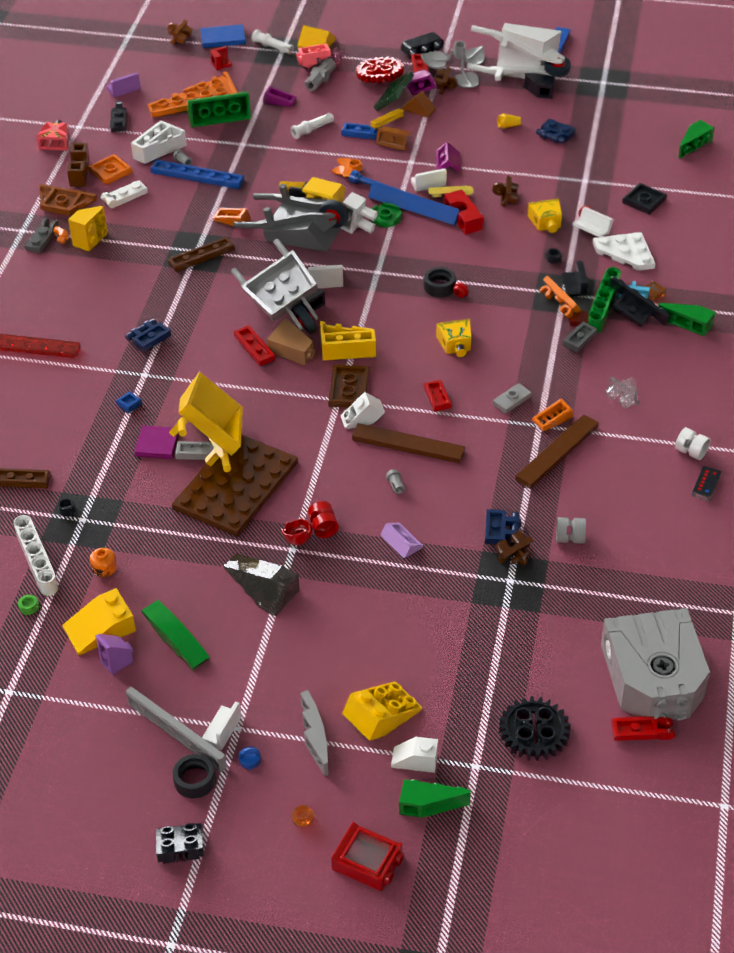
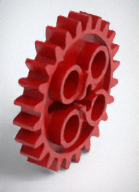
[356,57,404,84]

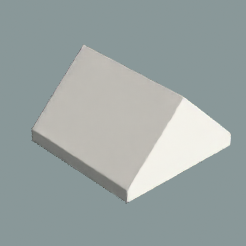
[308,265,343,289]

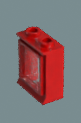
[331,821,404,892]

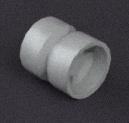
[556,517,586,544]

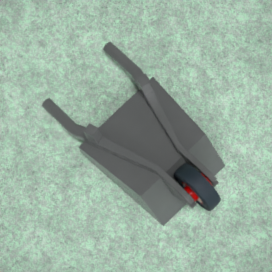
[234,184,349,252]

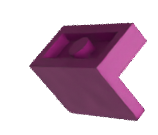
[436,142,461,172]

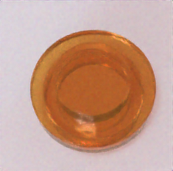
[291,805,314,827]

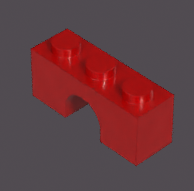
[444,189,485,235]

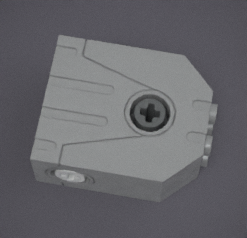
[601,608,710,720]

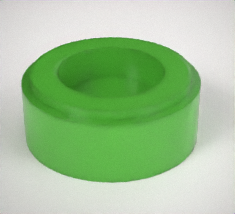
[18,595,39,615]

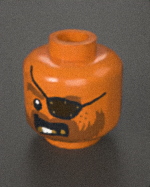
[89,548,117,577]

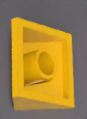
[297,25,336,48]

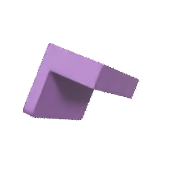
[107,73,141,98]

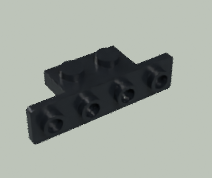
[609,276,670,328]

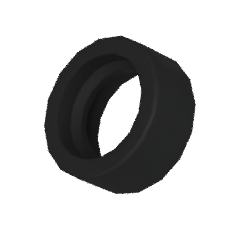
[424,267,456,297]
[172,754,216,799]

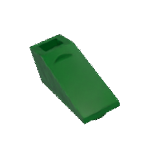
[678,120,714,159]
[399,779,471,818]

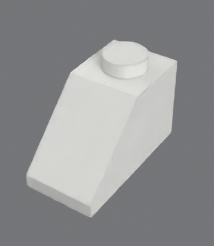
[391,737,438,773]

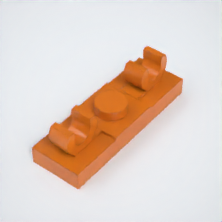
[540,276,583,319]

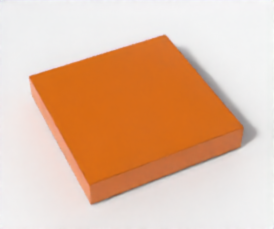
[88,154,133,185]

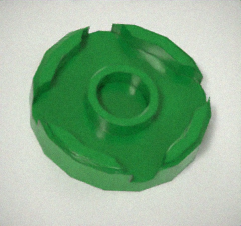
[370,203,402,228]

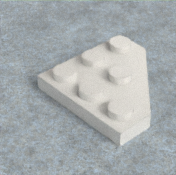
[593,232,655,271]

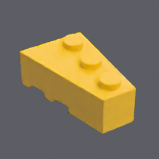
[320,321,376,361]

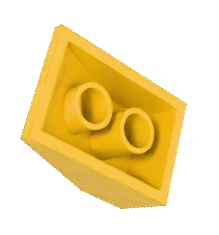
[62,588,136,656]

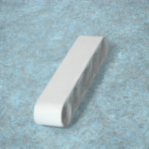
[14,515,58,596]

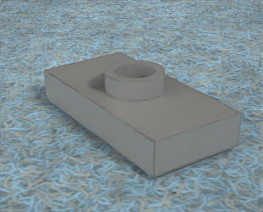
[493,383,532,414]
[175,441,214,460]

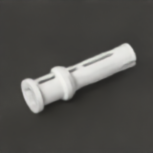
[252,29,294,54]
[290,113,334,139]

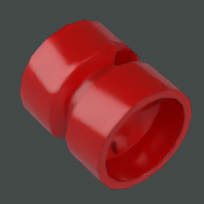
[307,501,339,538]

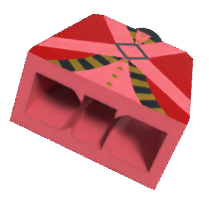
[37,120,69,150]

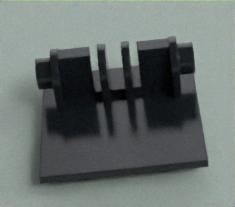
[156,823,204,864]

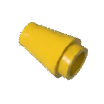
[497,113,521,129]

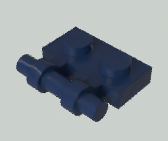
[536,119,576,144]
[125,319,171,352]
[485,509,521,546]

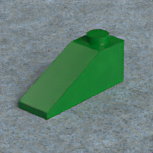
[658,303,716,336]

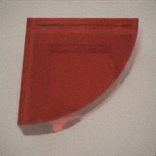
[570,311,588,327]

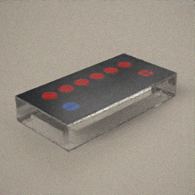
[692,466,722,502]

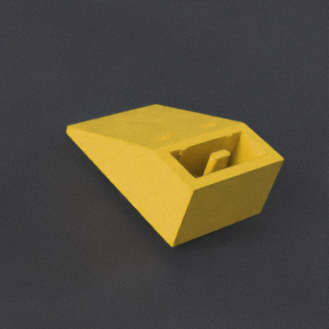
[342,681,423,741]

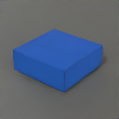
[116,391,142,413]

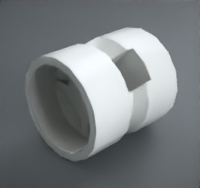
[675,427,711,460]

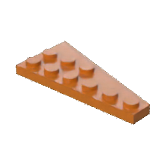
[148,71,238,118]

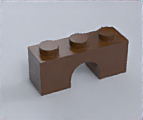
[67,142,90,187]

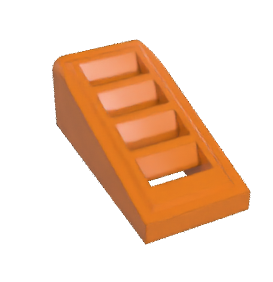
[213,208,251,226]
[532,398,574,432]

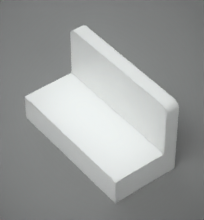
[411,168,447,192]
[573,207,614,237]
[202,701,241,750]

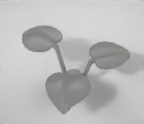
[421,41,485,88]

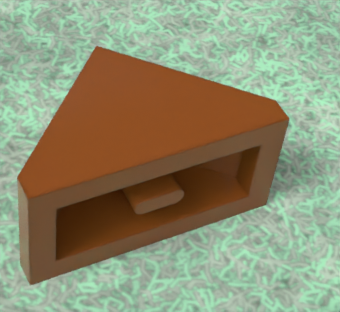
[402,91,436,118]

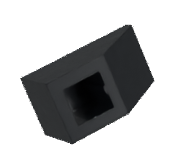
[524,73,555,99]

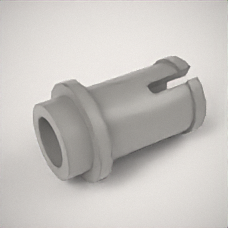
[173,149,192,165]
[386,469,405,494]

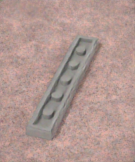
[126,686,227,772]

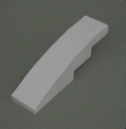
[300,690,329,777]

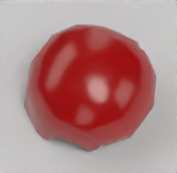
[281,519,313,545]

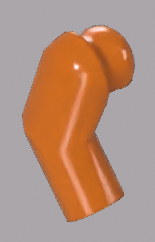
[53,226,69,244]

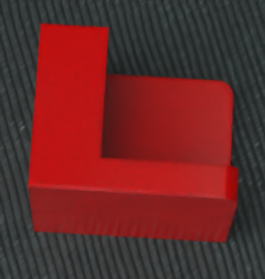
[210,46,232,70]

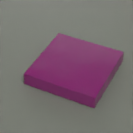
[134,425,179,459]

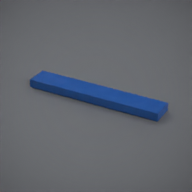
[150,159,245,189]
[368,182,461,226]

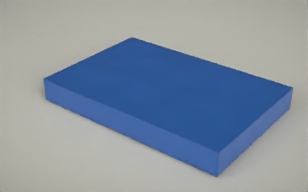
[200,24,246,48]

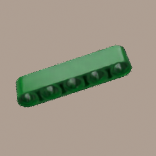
[588,267,621,333]

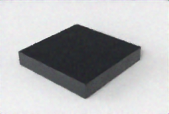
[622,183,667,215]

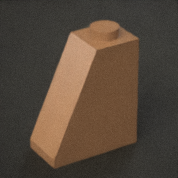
[267,318,315,365]

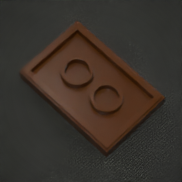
[328,365,369,408]

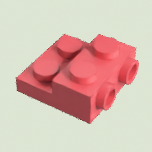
[296,43,331,68]

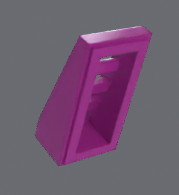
[262,86,297,107]

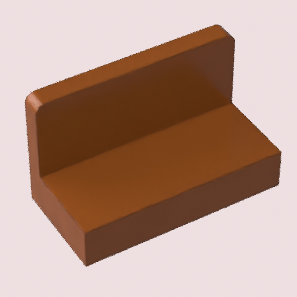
[376,126,412,151]

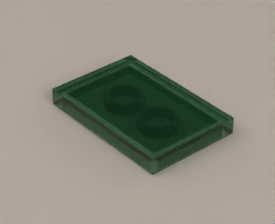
[374,71,414,111]

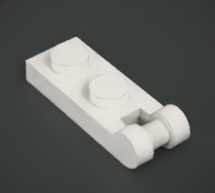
[101,180,148,208]

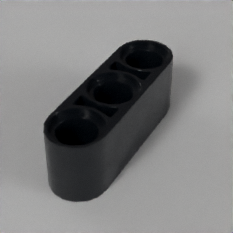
[400,32,444,59]

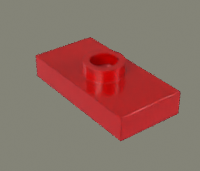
[424,380,452,412]

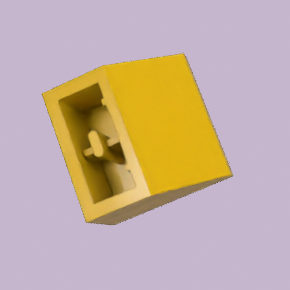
[302,177,347,203]
[68,206,108,251]

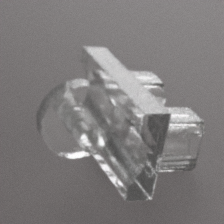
[605,376,640,409]

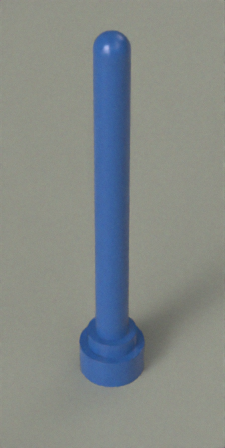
[349,170,418,196]

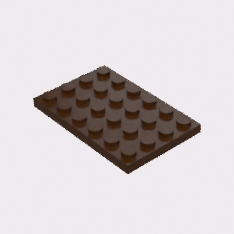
[172,435,298,537]

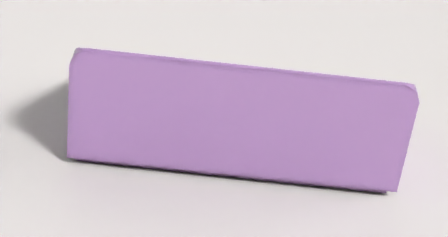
[381,523,423,558]

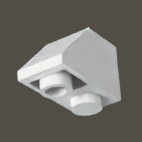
[340,392,385,429]

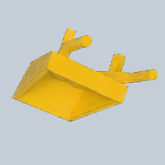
[168,371,243,472]

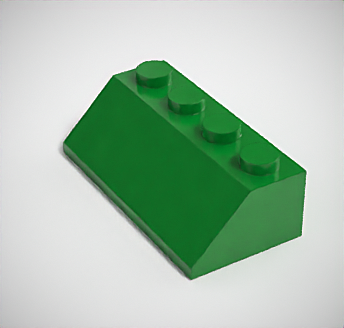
[187,91,251,128]

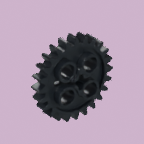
[499,696,571,761]

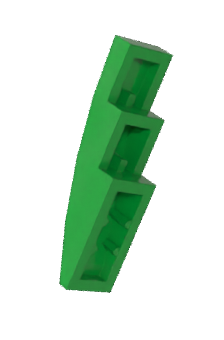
[141,600,210,671]

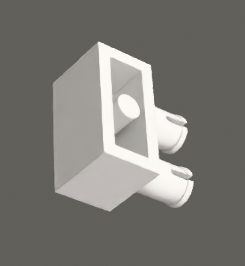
[341,192,378,234]

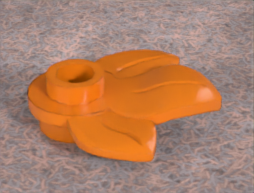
[331,158,363,177]

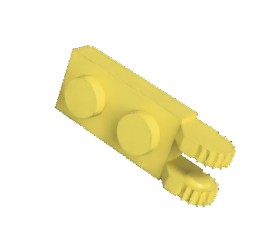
[428,186,474,197]

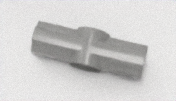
[304,57,336,92]

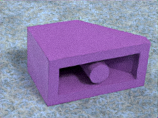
[95,634,133,675]

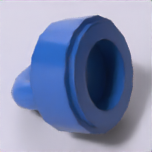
[239,747,261,769]

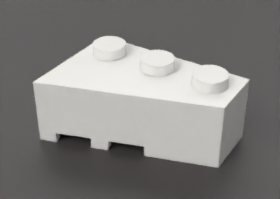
[131,121,187,164]

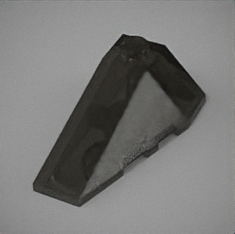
[224,554,300,616]

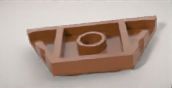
[39,184,97,216]

